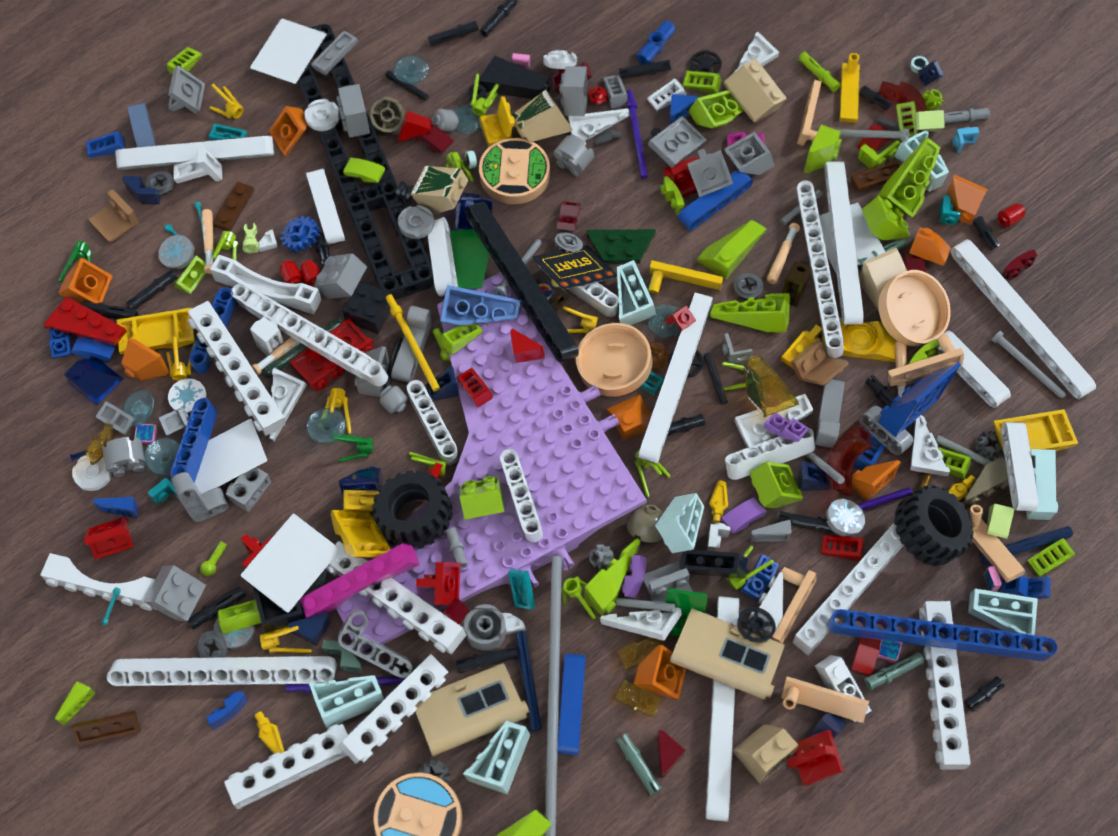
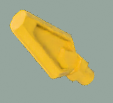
[948,475,976,501]
[709,480,728,524]
[254,711,285,754]

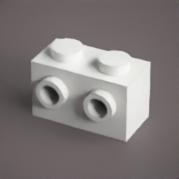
[250,317,284,356]

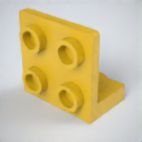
[479,96,515,147]

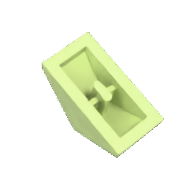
[916,110,945,132]
[987,504,1014,539]

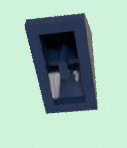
[426,366,458,401]
[797,461,830,491]
[288,611,331,646]
[807,713,848,739]

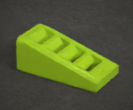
[166,47,202,74]
[682,71,722,94]
[896,101,919,140]
[441,324,483,355]
[938,447,971,479]
[1027,538,1075,577]
[55,681,95,726]

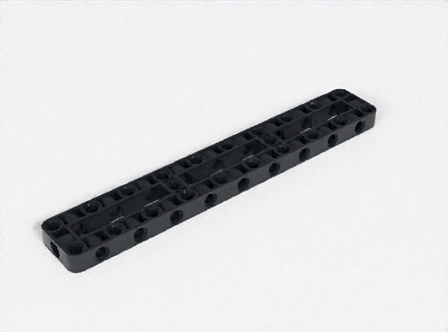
[297,24,434,300]

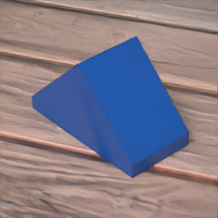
[669,94,698,125]

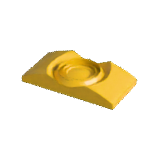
[117,308,195,354]
[821,318,897,362]
[993,409,1078,452]
[331,510,391,557]

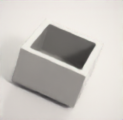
[560,66,588,116]
[336,84,370,138]
[314,253,367,299]
[144,565,206,621]

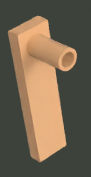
[797,80,821,146]
[888,334,964,387]
[969,505,1025,583]
[772,567,816,644]
[781,676,869,723]

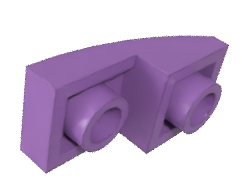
[763,412,809,442]
[721,498,766,534]
[622,555,646,598]

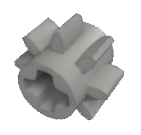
[589,544,614,570]

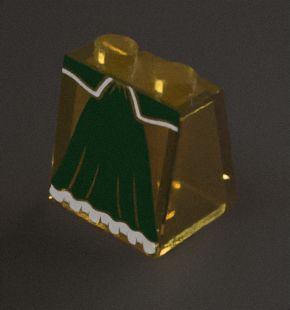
[742,355,799,417]

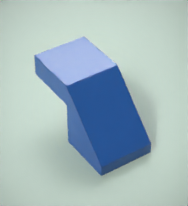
[1001,575,1051,599]

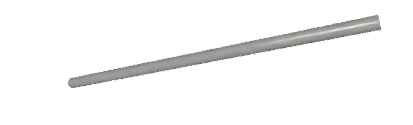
[545,556,562,836]

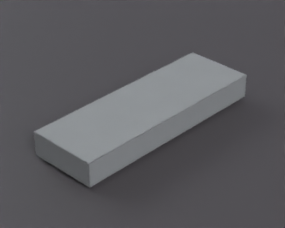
[311,31,358,75]

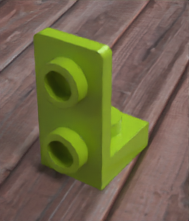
[858,140,900,169]

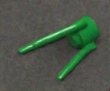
[58,241,92,282]
[330,432,373,462]

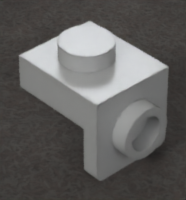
[158,408,189,435]

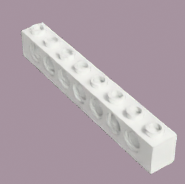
[187,301,286,436]
[792,523,904,656]
[326,541,466,654]
[919,601,970,770]

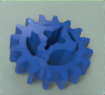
[281,215,320,253]

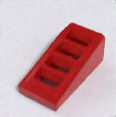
[456,367,493,407]
[821,535,864,562]

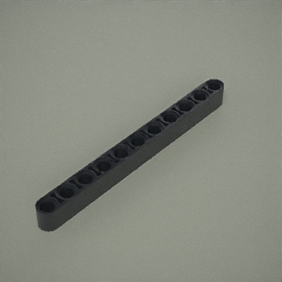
[465,202,579,363]

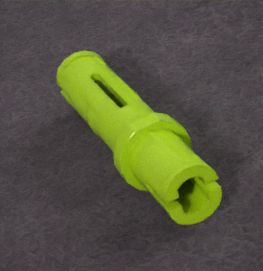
[798,52,840,92]

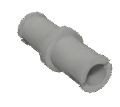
[444,528,468,569]

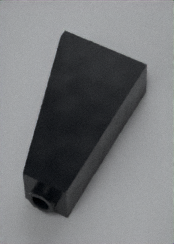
[479,55,551,99]

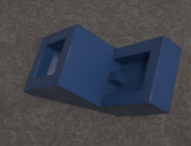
[122,176,161,204]

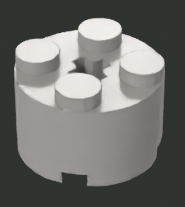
[553,134,595,177]
[102,437,146,477]
[464,604,506,651]

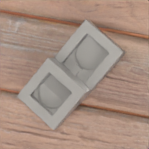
[96,401,135,435]

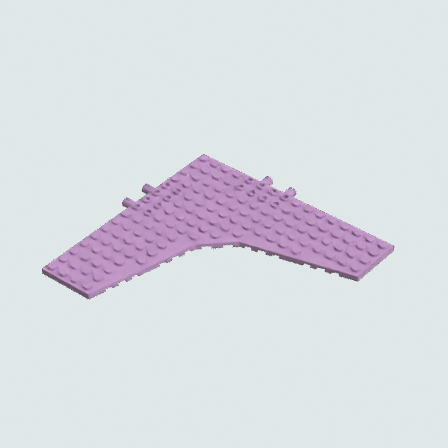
[336,272,647,653]

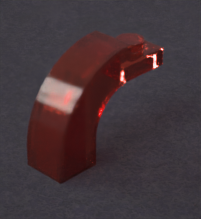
[879,81,926,133]
[826,424,872,496]

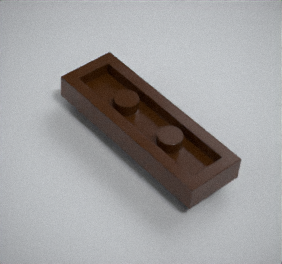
[850,159,902,192]
[213,181,254,232]
[71,710,141,747]

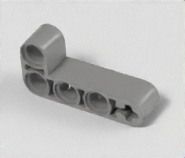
[391,306,432,383]
[815,379,845,449]
[171,472,229,522]
[338,609,412,678]

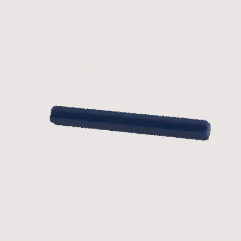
[979,526,1073,564]
[515,631,542,731]

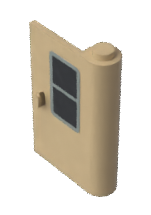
[670,608,785,700]
[412,663,529,756]

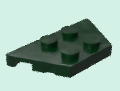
[586,229,656,264]

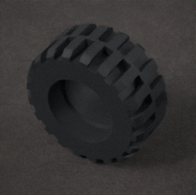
[372,470,453,549]
[894,485,974,566]

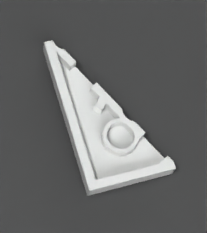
[734,32,779,73]
[569,109,629,142]
[269,368,307,441]
[910,415,950,477]
[600,608,682,641]

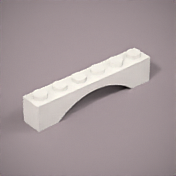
[210,255,321,315]
[41,553,157,611]

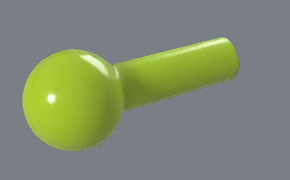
[432,328,451,362]
[200,541,227,577]

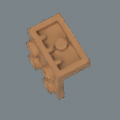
[89,189,139,243]
[790,340,849,385]

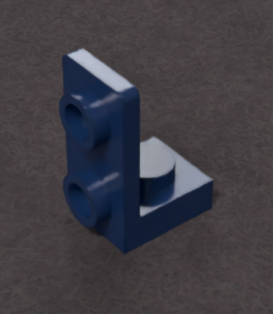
[918,60,944,86]

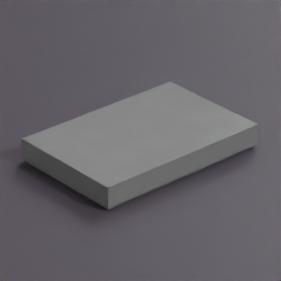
[648,116,706,168]

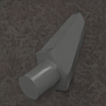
[877,118,900,131]
[595,128,621,146]

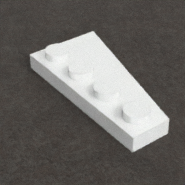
[734,394,813,448]

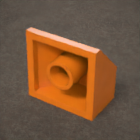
[268,106,308,156]
[946,174,988,225]
[909,227,951,266]
[58,257,113,304]
[121,337,170,381]
[606,394,652,442]
[850,460,901,501]
[634,645,686,700]

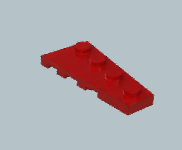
[43,297,127,346]

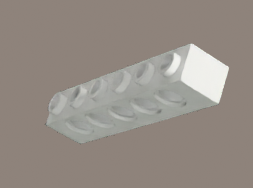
[338,654,448,764]
[224,724,348,809]

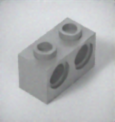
[226,467,271,513]

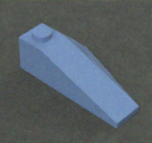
[440,285,521,326]

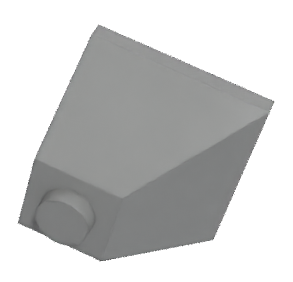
[724,132,775,175]

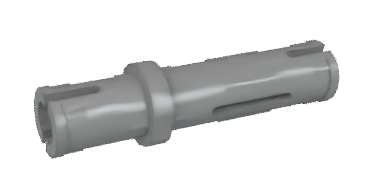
[944,108,990,123]

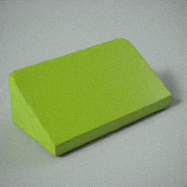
[173,256,206,295]
[217,599,261,634]

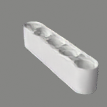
[306,169,345,245]
[428,217,458,297]
[568,282,619,317]
[937,331,1011,408]
[407,380,458,465]
[1001,422,1038,511]
[725,428,815,480]
[500,449,543,542]

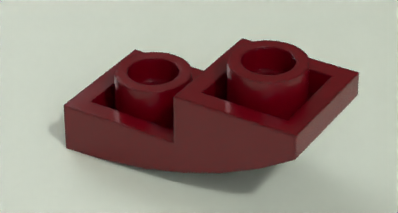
[1002,249,1037,279]

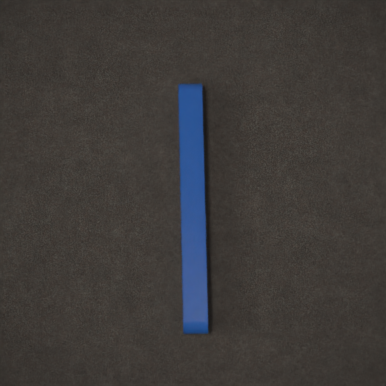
[827,609,1058,661]

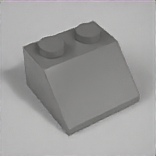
[355,346,389,398]

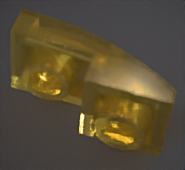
[86,424,114,465]
[618,637,661,670]
[614,680,663,717]

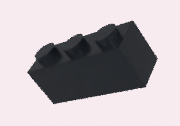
[680,550,748,578]

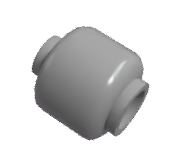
[432,109,458,132]
[379,385,408,414]

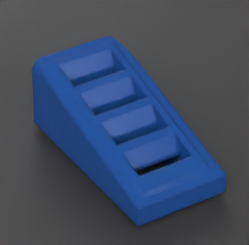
[86,131,125,158]
[851,434,885,471]
[94,497,138,518]

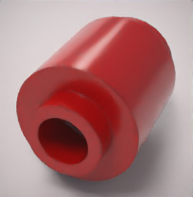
[998,204,1026,228]
[280,260,303,284]
[300,260,320,287]

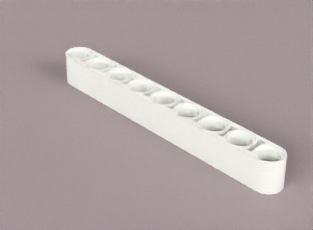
[115,136,274,170]

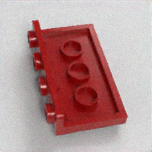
[290,318,375,392]

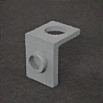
[722,333,753,363]

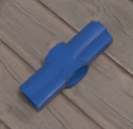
[636,20,676,65]

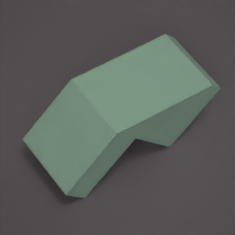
[322,640,363,674]

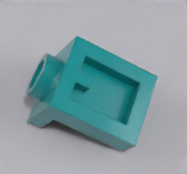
[938,195,960,225]
[148,478,179,505]

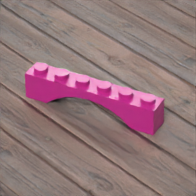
[299,543,420,617]

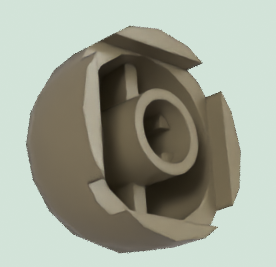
[369,97,405,133]
[626,504,663,543]

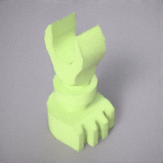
[242,223,259,253]

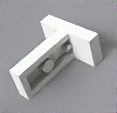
[174,147,222,184]

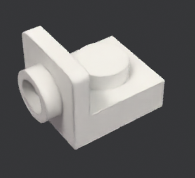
[707,523,730,551]

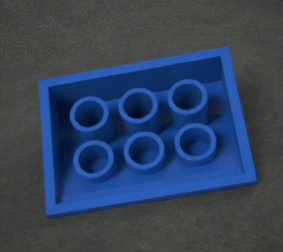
[878,362,961,437]

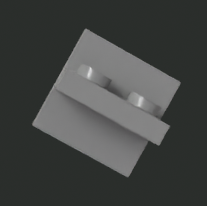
[168,65,205,114]
[687,148,733,197]
[643,561,693,612]

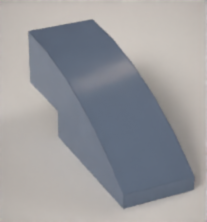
[128,103,156,148]

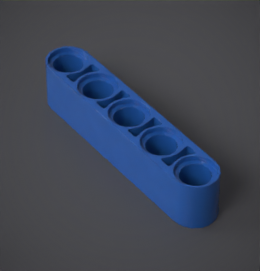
[677,169,753,231]
[189,287,237,374]
[170,398,218,483]
[557,653,586,755]

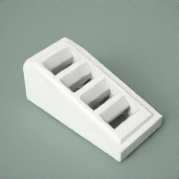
[647,79,686,111]

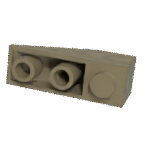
[963,456,1009,507]

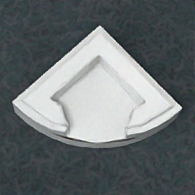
[259,229,277,252]
[502,613,526,634]

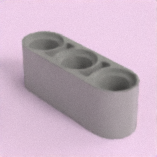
[859,406,914,455]

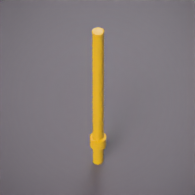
[386,294,440,392]

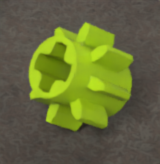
[920,89,943,111]

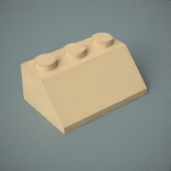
[724,59,787,123]

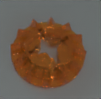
[649,341,670,369]

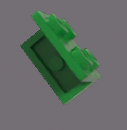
[663,589,708,636]

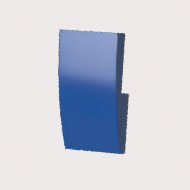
[49,328,72,359]
[71,337,116,362]
[741,554,779,601]
[207,691,248,730]

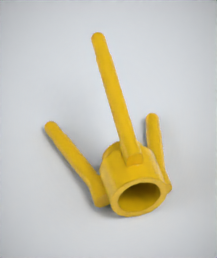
[209,84,244,119]
[563,306,598,334]
[166,336,196,381]
[318,388,351,434]
[260,626,312,654]

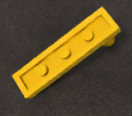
[839,53,860,123]
[648,260,723,295]

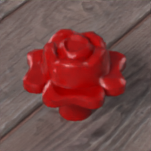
[587,86,608,105]

